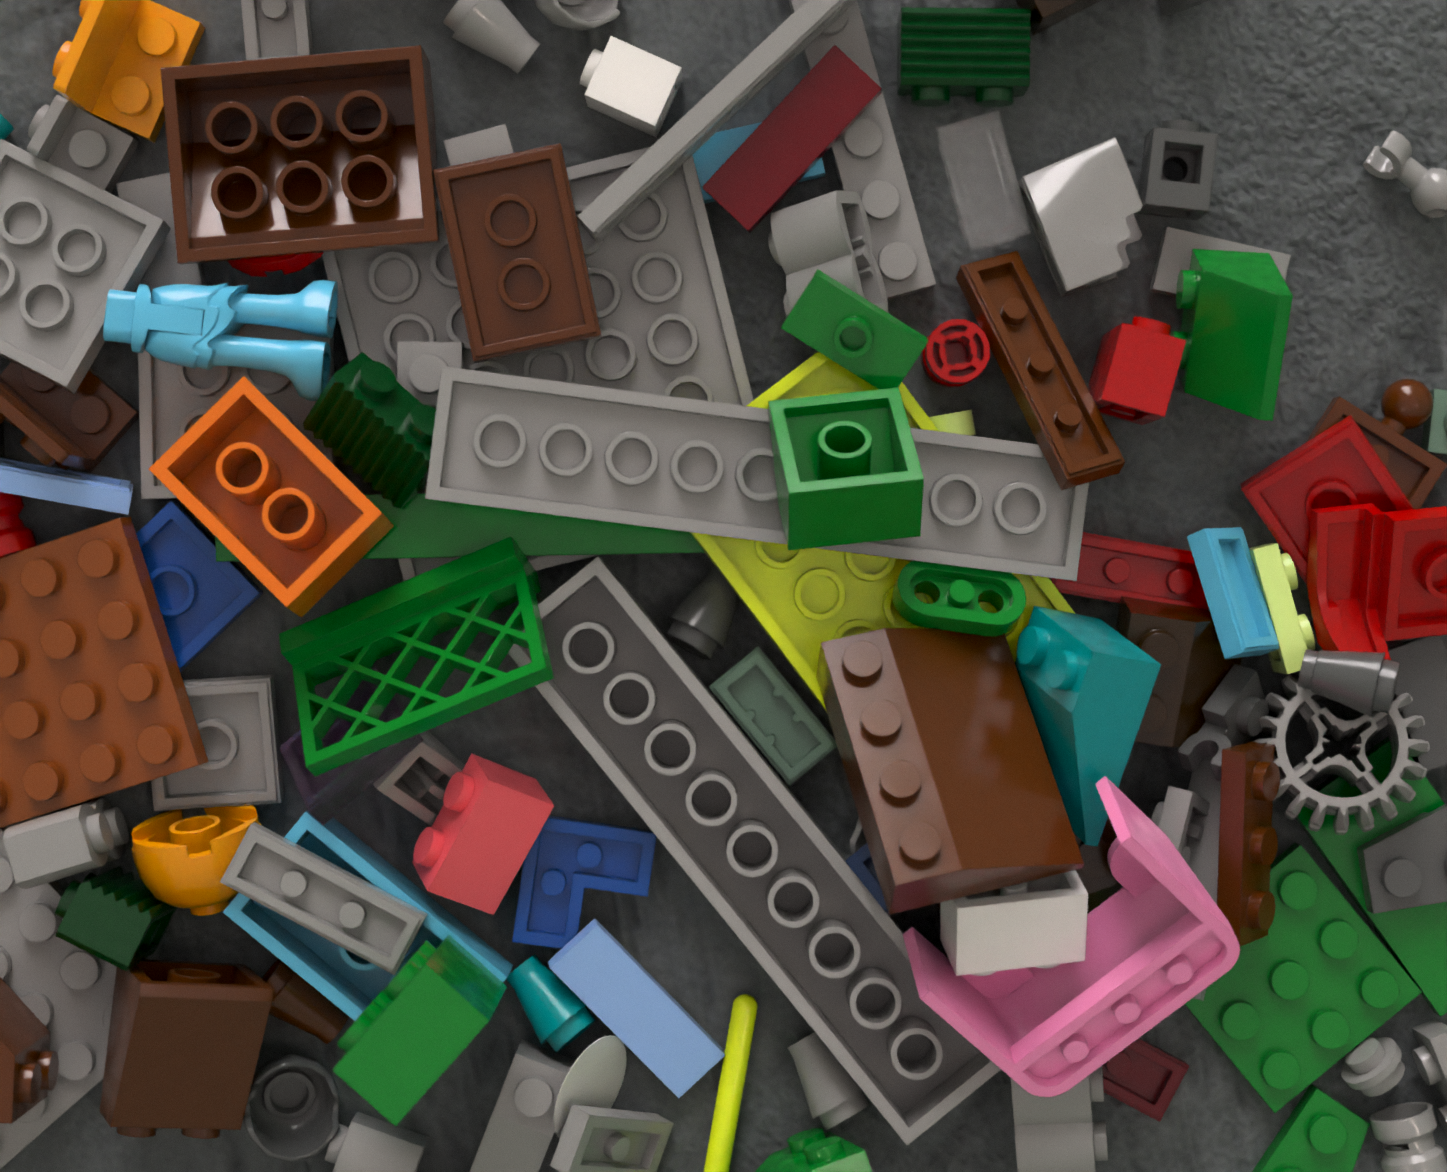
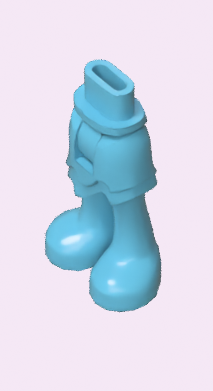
[103,280,338,401]

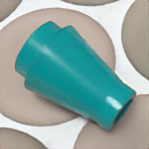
[506,955,596,1053]

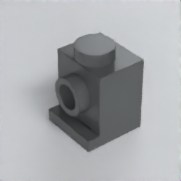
[1134,120,1218,221]

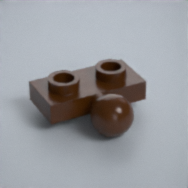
[1305,379,1447,509]

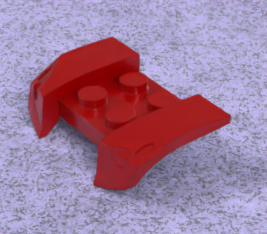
[1307,503,1447,660]

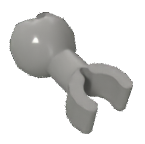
[1363,131,1447,218]

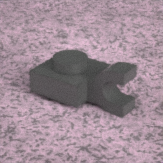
[1177,664,1269,781]

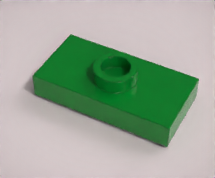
[781,269,928,389]

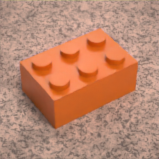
[149,376,394,618]

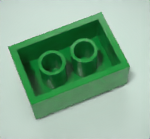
[332,935,507,1126]

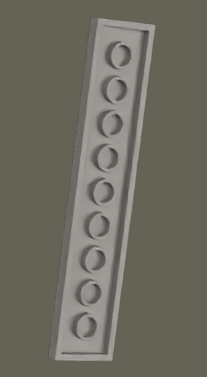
[425,366,1089,581]

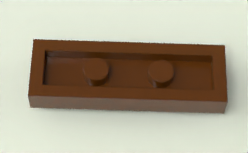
[1217,742,1280,947]

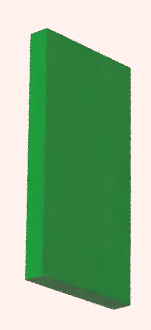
[1296,737,1447,1017]

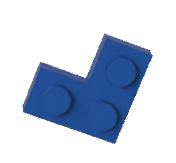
[512,815,657,949]

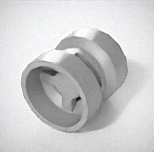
[1369,1102,1447,1172]

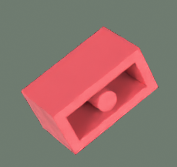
[412,753,554,915]

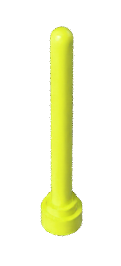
[703,994,758,1172]

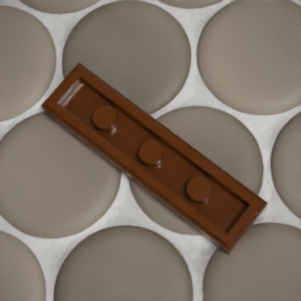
[956,251,1125,490]

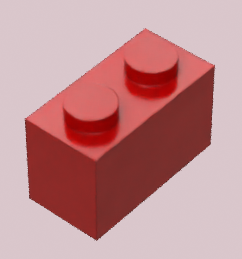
[1088,316,1186,425]

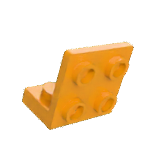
[52,0,205,143]

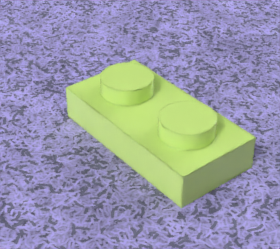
[1249,543,1315,674]

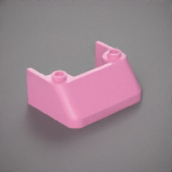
[902,776,1240,1097]

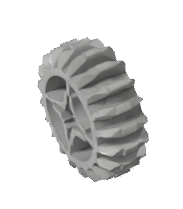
[1252,675,1430,835]

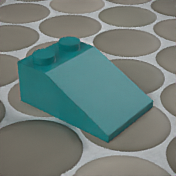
[1015,606,1162,846]

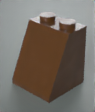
[100,959,273,1139]

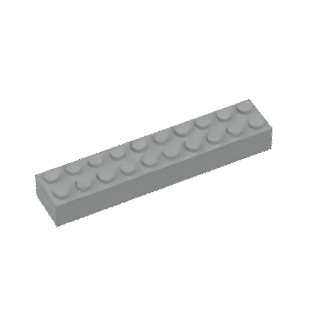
[508,557,1001,1146]

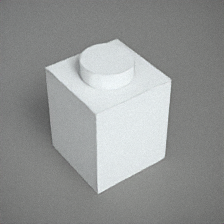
[580,36,682,138]

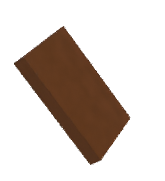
[433,143,602,363]

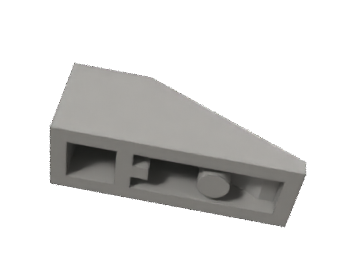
[470,1039,576,1172]

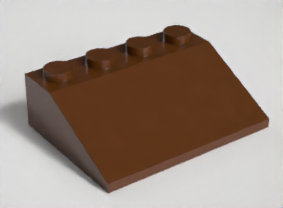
[161,45,439,265]
[816,628,1084,915]

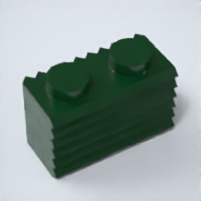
[897,7,1031,107]
[303,352,436,508]
[55,866,178,972]

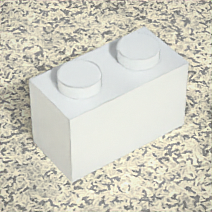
[940,870,1088,976]

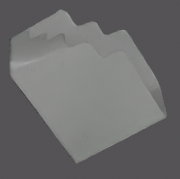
[1016,137,1143,297]

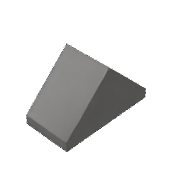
[371,730,465,826]

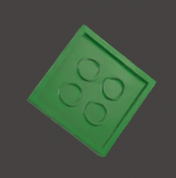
[1184,842,1422,1113]

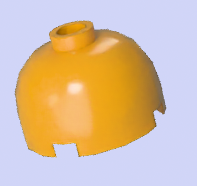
[131,805,261,916]

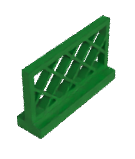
[279,536,554,776]

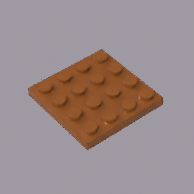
[0,517,209,828]

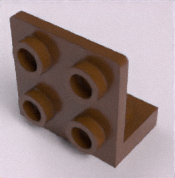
[0,362,139,471]

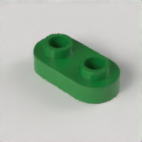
[892,561,1026,637]

